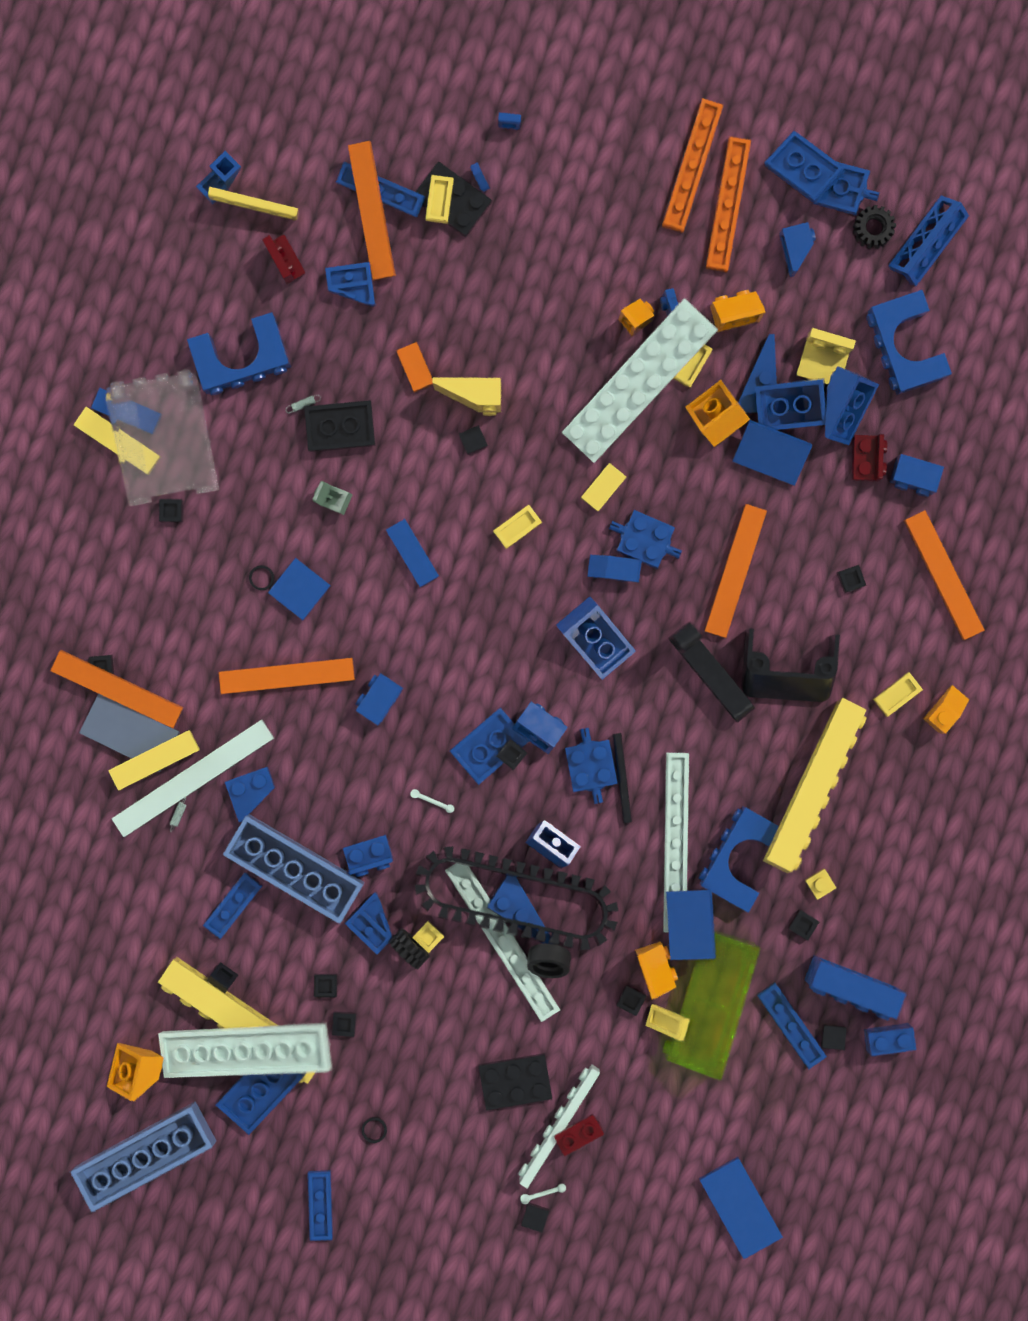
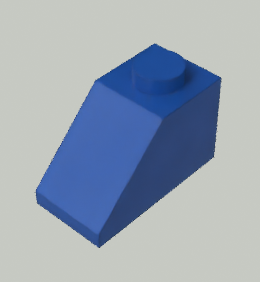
[779,222,816,277]

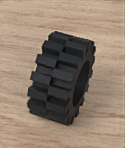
[853,205,896,249]
[389,928,430,970]

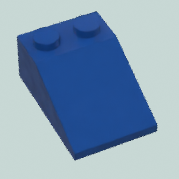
[825,366,879,445]
[755,378,827,430]
[556,597,636,680]

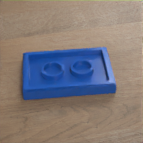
[764,131,845,204]
[732,420,812,486]
[450,707,529,785]
[666,890,716,960]

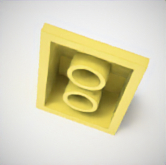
[432,378,501,416]

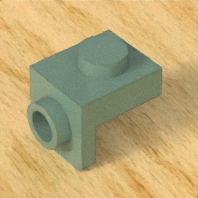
[313,481,353,515]

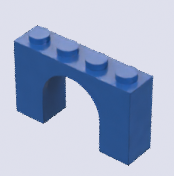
[866,290,952,395]
[187,312,291,395]
[698,806,779,913]

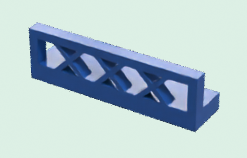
[888,195,969,286]

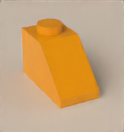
[618,298,654,337]
[923,685,969,734]

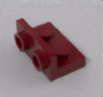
[262,235,305,284]
[852,434,887,481]
[554,1114,604,1156]

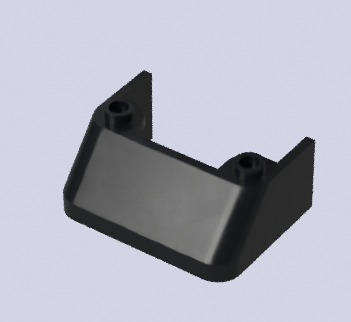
[741,629,840,702]

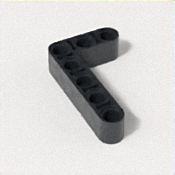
[668,622,755,723]

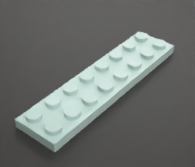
[562,298,718,463]
[158,1023,332,1078]

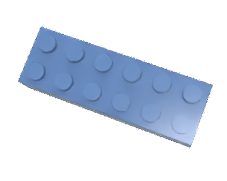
[223,814,365,924]
[71,1101,216,1212]

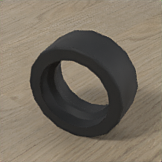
[527,943,571,978]

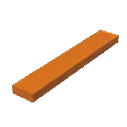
[662,98,723,233]
[705,136,751,272]
[348,141,396,280]
[704,504,767,638]
[904,510,984,640]
[50,650,184,728]
[219,658,355,694]

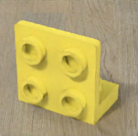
[796,328,856,385]

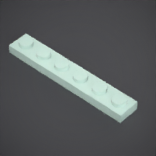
[518,1064,600,1188]

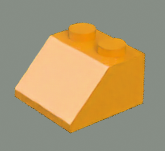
[710,290,766,332]
[685,380,750,447]
[635,941,678,999]

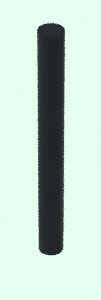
[613,733,632,823]

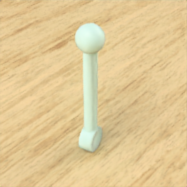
[410,789,454,813]
[520,1183,566,1204]

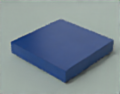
[268,558,331,621]

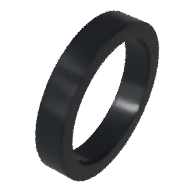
[249,565,275,591]
[362,1117,387,1143]

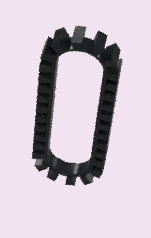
[414,846,619,951]

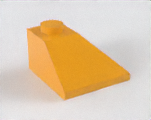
[107,1043,164,1101]

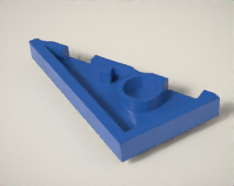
[738,334,777,414]
[486,875,550,944]

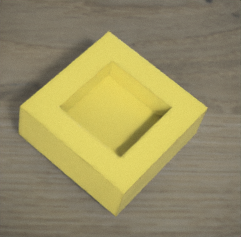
[805,868,836,900]
[412,920,444,953]

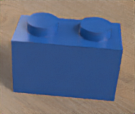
[889,454,944,497]
[355,673,404,726]
[512,701,568,754]
[525,820,581,869]
[864,1023,917,1056]

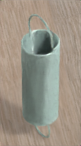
[286,395,321,413]
[169,797,187,832]

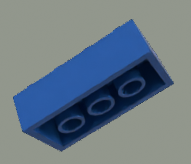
[804,955,906,1021]

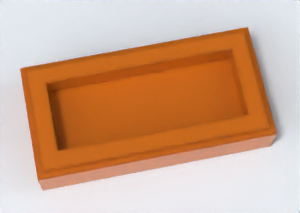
[396,342,433,392]

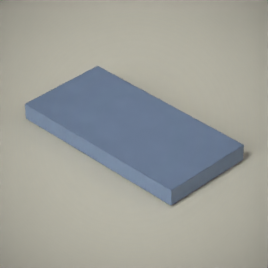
[79,694,180,772]

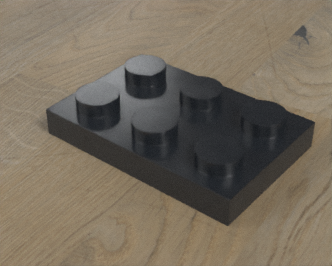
[416,161,492,238]
[304,400,376,452]
[478,1053,552,1111]

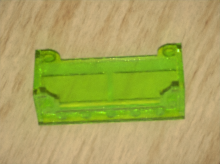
[663,931,760,1080]

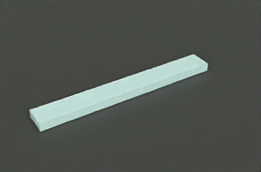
[112,720,274,837]
[663,753,689,933]
[445,863,560,1022]

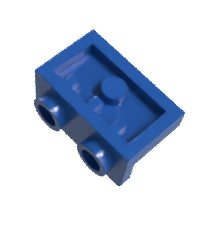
[343,835,394,877]

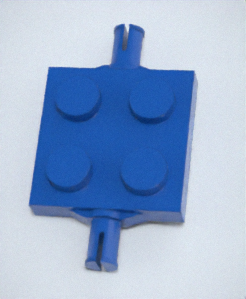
[813,162,880,215]
[609,510,682,569]
[565,727,618,804]

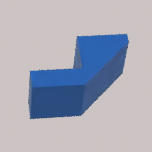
[196,151,241,204]
[587,555,642,583]

